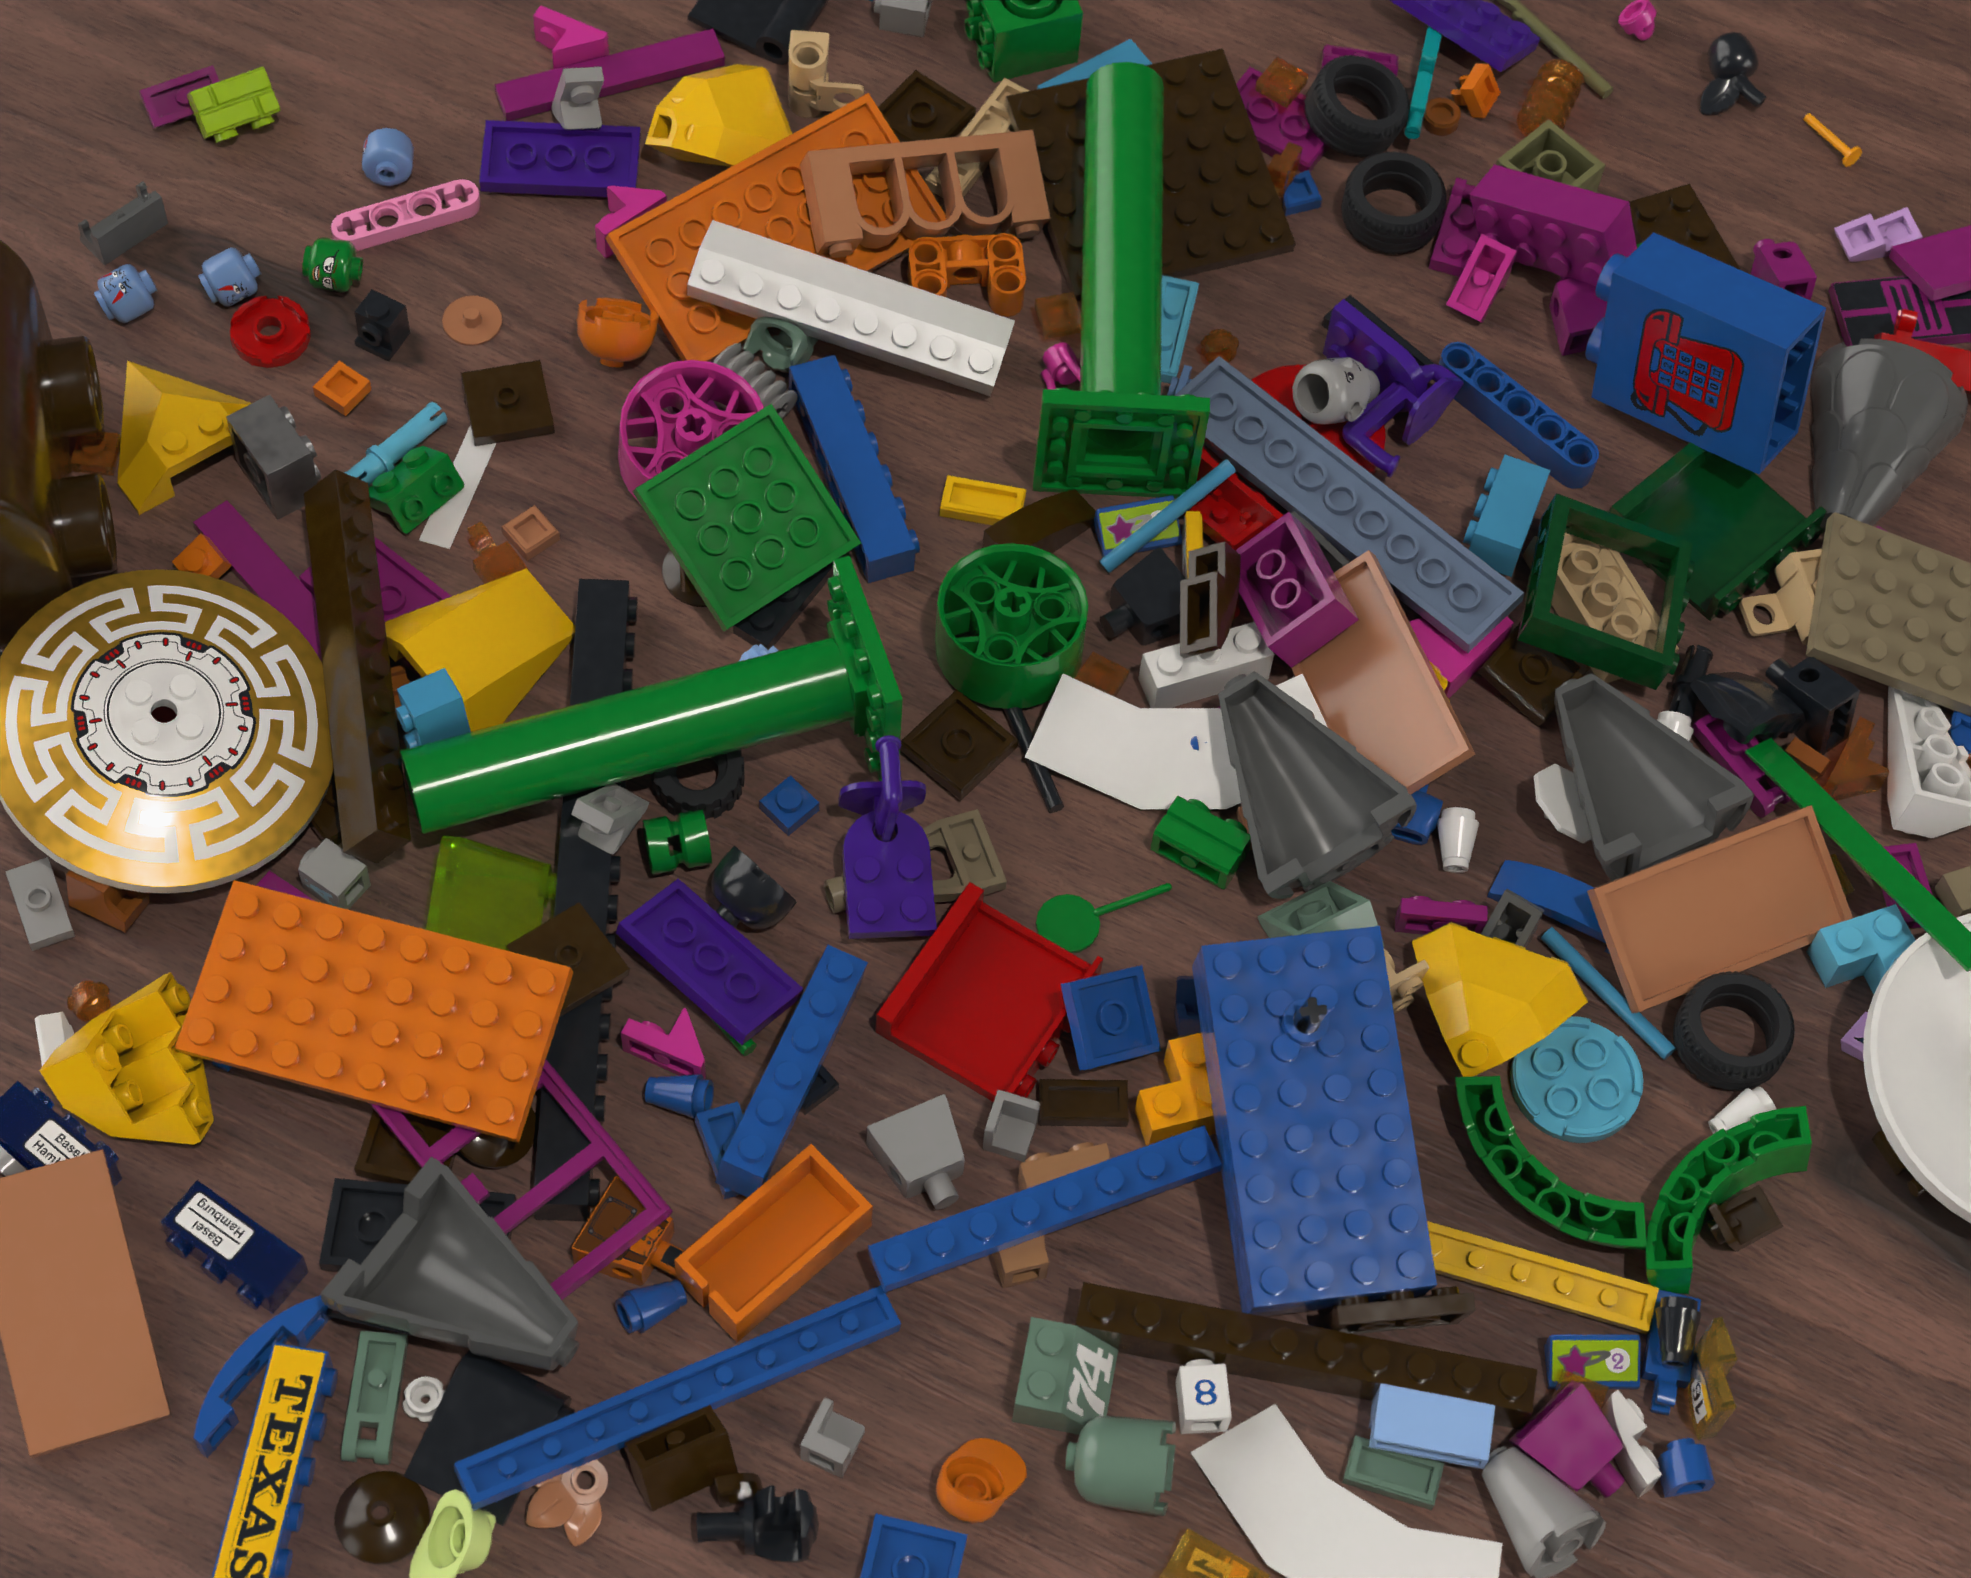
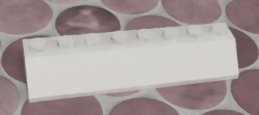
[687,220,1015,396]

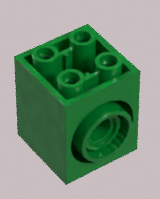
[964,0,1083,83]

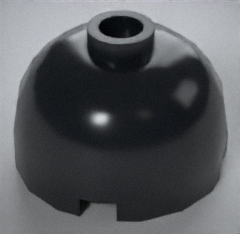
[711,846,797,929]

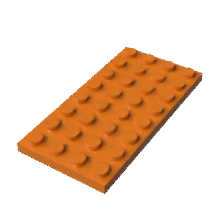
[605,93,946,362]
[175,880,574,1143]

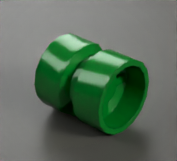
[642,810,712,875]

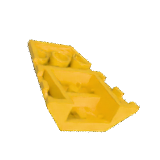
[385,568,576,732]

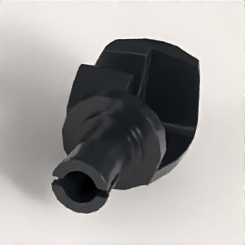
[697,1485,819,1563]

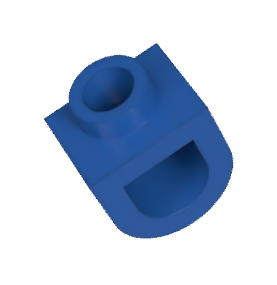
[1657,1438,1715,1498]

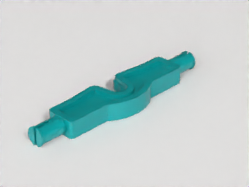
[1404,26,1442,139]

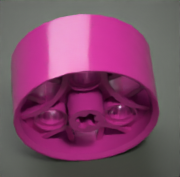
[618,360,764,505]

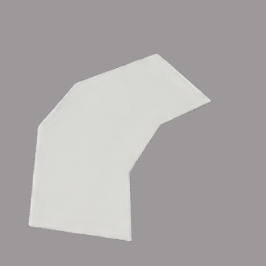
[1025,673,1327,809]
[1190,1404,1502,1578]

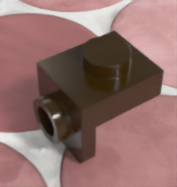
[1707,1185,1784,1252]

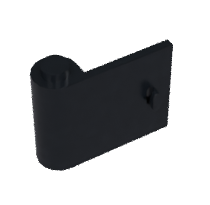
[687,0,828,65]
[404,1350,575,1526]

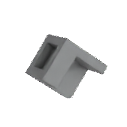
[982,1090,1040,1162]
[800,1397,865,1478]

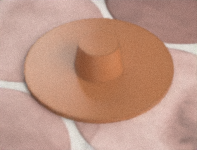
[442,296,502,345]

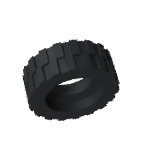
[651,750,745,820]

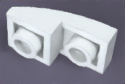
[1602,1390,1662,1498]

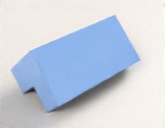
[1369,1383,1495,1469]

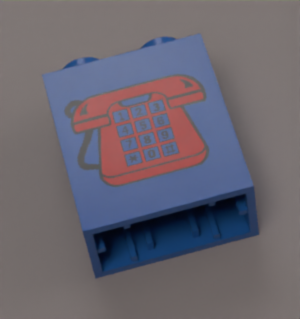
[1585,232,1826,474]

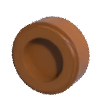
[1422,98,1461,136]

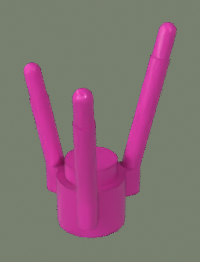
[1041,342,1080,390]

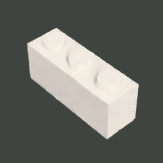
[1138,622,1274,708]

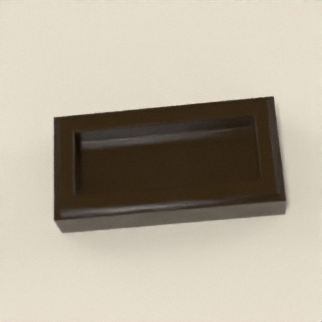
[1039,1079,1129,1127]

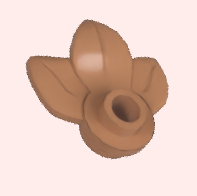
[526,1459,608,1546]

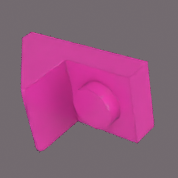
[533,5,609,69]
[595,186,667,259]
[1446,234,1517,323]
[621,1008,706,1079]

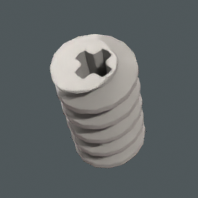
[713,343,798,419]

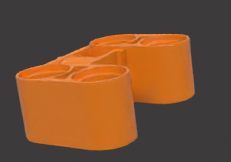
[908,233,1026,317]

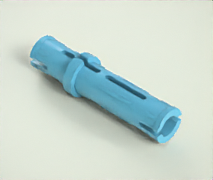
[344,402,448,486]

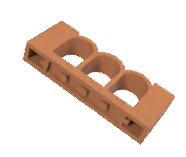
[800,130,1050,258]

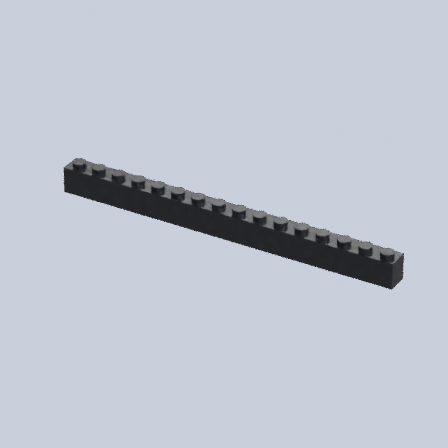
[534,579,638,1221]

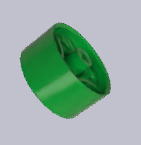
[935,543,1088,709]

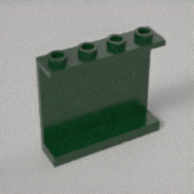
[1610,442,1827,621]

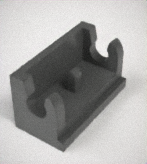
[78,181,168,265]

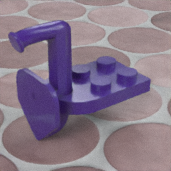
[1323,299,1464,478]
[838,735,937,939]

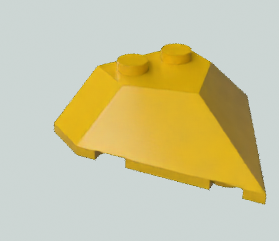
[117,361,252,515]

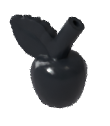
[1700,32,1767,115]

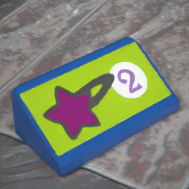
[1094,496,1182,557]
[1544,1334,1641,1389]

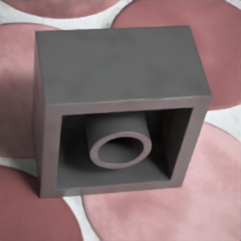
[226,395,322,520]

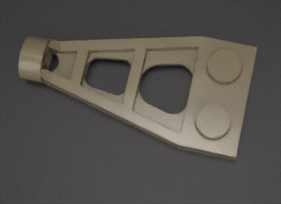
[824,809,1007,914]

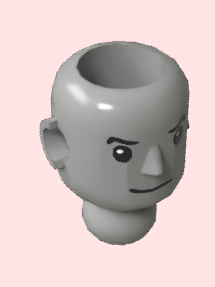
[1293,357,1380,424]

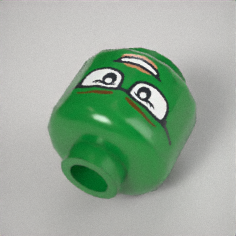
[302,237,363,293]

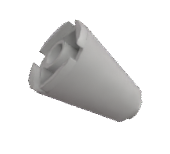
[1482,1446,1606,1578]

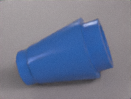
[645,1074,714,1118]
[615,1279,687,1334]

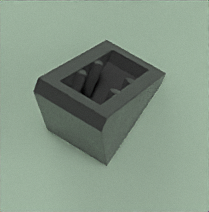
[1481,889,1545,948]

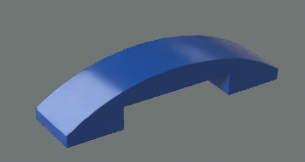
[1487,860,1610,954]
[194,1295,332,1458]

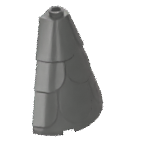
[1811,339,1968,532]
[1218,671,1417,899]
[1554,673,1754,881]
[321,1156,580,1371]

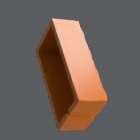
[674,1144,873,1343]

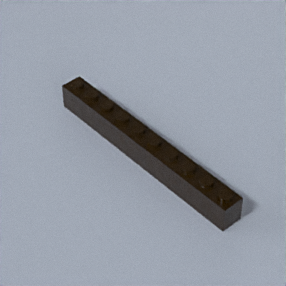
[304,469,411,863]
[1075,1282,1538,1430]

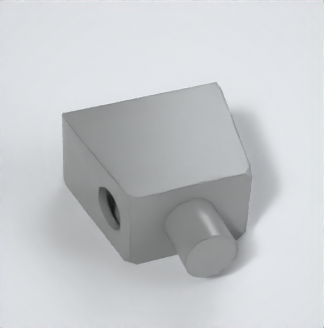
[866,1094,965,1210]

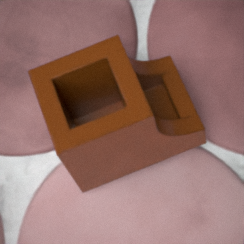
[66,870,150,933]

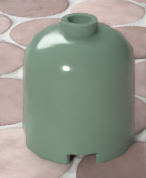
[1066,1416,1176,1516]

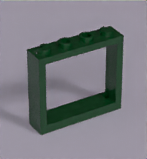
[1517,493,1695,690]

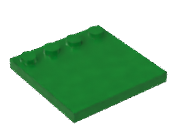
[632,404,861,632]

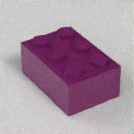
[1235,512,1359,668]

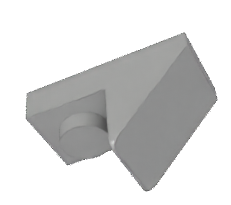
[551,67,604,130]
[571,783,649,854]

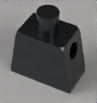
[1100,547,1186,646]
[1765,657,1860,755]

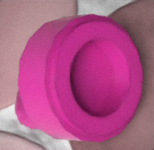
[1618,0,1657,41]

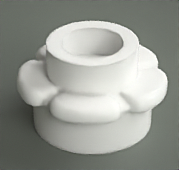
[403,1377,446,1422]

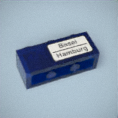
[0,1081,123,1187]
[161,1180,309,1314]

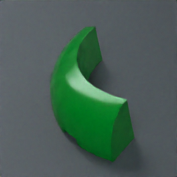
[1455,1076,1647,1250]
[1645,1106,1812,1294]

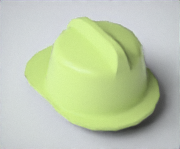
[409,1489,496,1578]

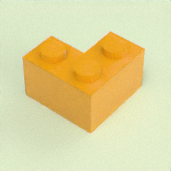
[1135,1033,1216,1146]

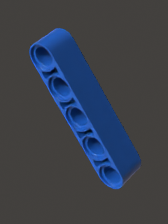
[1439,342,1599,489]

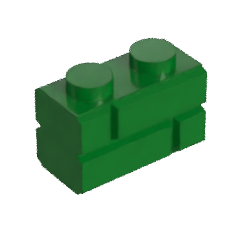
[1150,796,1251,890]

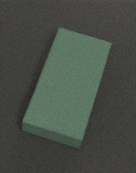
[1342,1435,1445,1510]

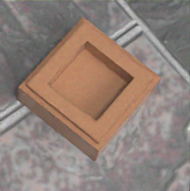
[502,505,560,561]

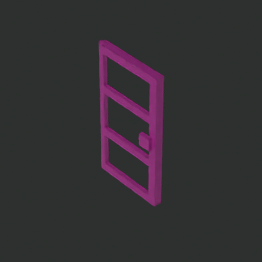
[369,1060,673,1300]

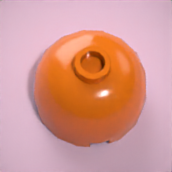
[577,298,659,367]

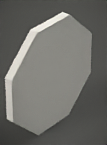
[1534,764,1591,844]

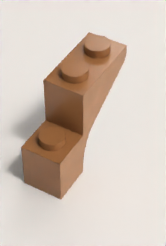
[993,1142,1110,1289]

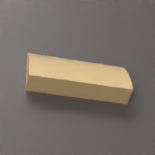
[1522,532,1679,683]

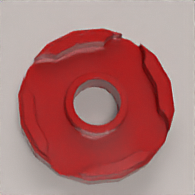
[230,295,311,368]

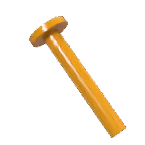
[1803,113,1862,167]

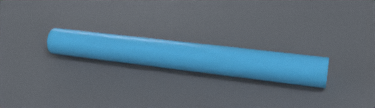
[1099,459,1236,573]
[1541,927,1676,1060]

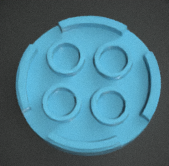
[1510,1016,1643,1143]

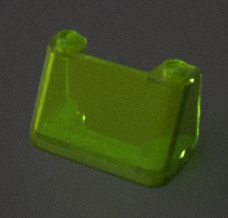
[426,835,557,950]

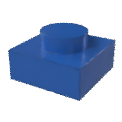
[759,775,819,836]

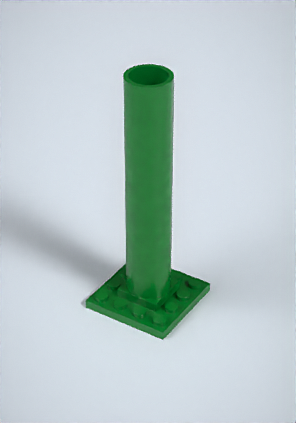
[1032,62,1210,499]
[400,555,903,834]

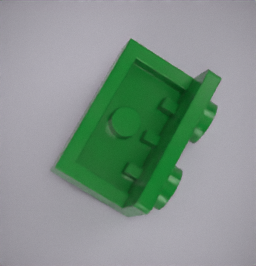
[368,445,465,534]

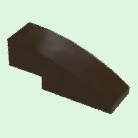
[982,489,1096,553]
[1180,541,1241,658]

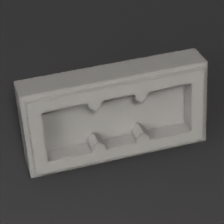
[5,857,75,951]

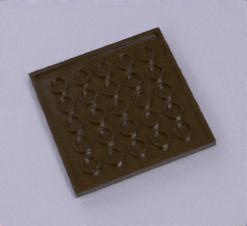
[1005,48,1296,302]

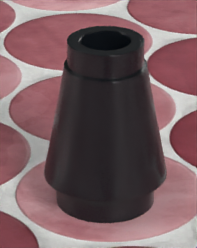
[1655,1296,1702,1367]

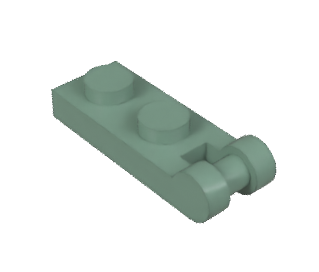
[341,1331,409,1465]

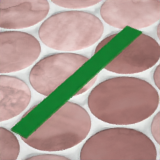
[1745,738,1971,972]

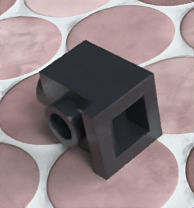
[354,289,410,362]

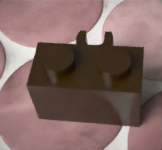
[624,1405,738,1512]

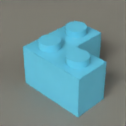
[1806,904,1915,994]

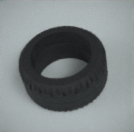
[1304,55,1410,158]
[1341,151,1446,255]
[1673,971,1795,1091]

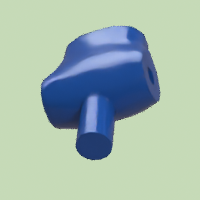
[1391,784,1443,845]

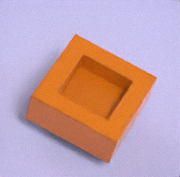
[313,360,372,416]
[172,533,232,579]

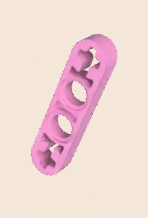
[331,179,481,251]

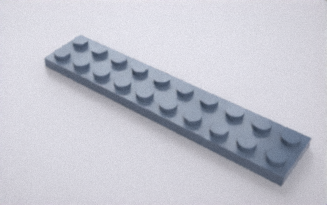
[1174,356,1524,653]

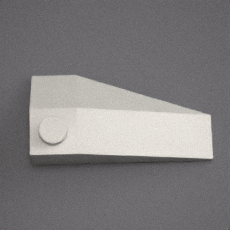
[1887,686,1971,838]

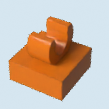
[1450,64,1501,118]

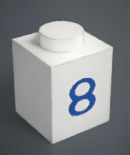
[1175,1359,1232,1434]

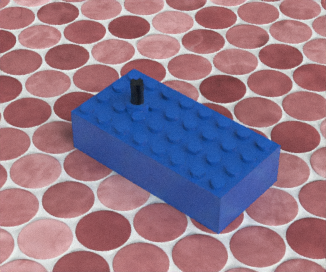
[1192,926,1437,1317]

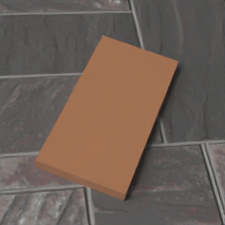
[1291,550,1475,795]
[1587,805,1853,1013]
[0,1149,172,1458]

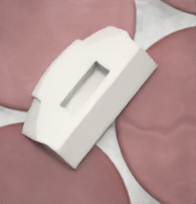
[35,1011,74,1066]

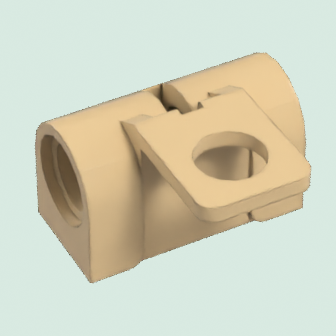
[789,30,864,118]
[1739,549,1822,646]

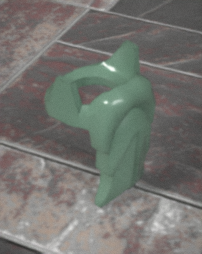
[743,317,818,373]

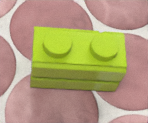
[187,66,281,143]

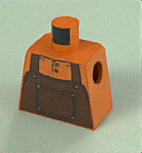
[571,1176,685,1285]

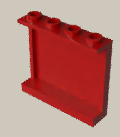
[875,882,1103,1102]

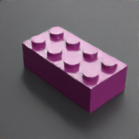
[1469,164,1637,286]

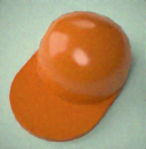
[936,1438,1027,1523]

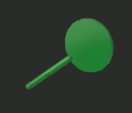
[1036,883,1172,953]

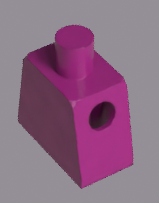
[1751,239,1817,301]
[1550,275,1607,356]
[1509,1381,1625,1498]

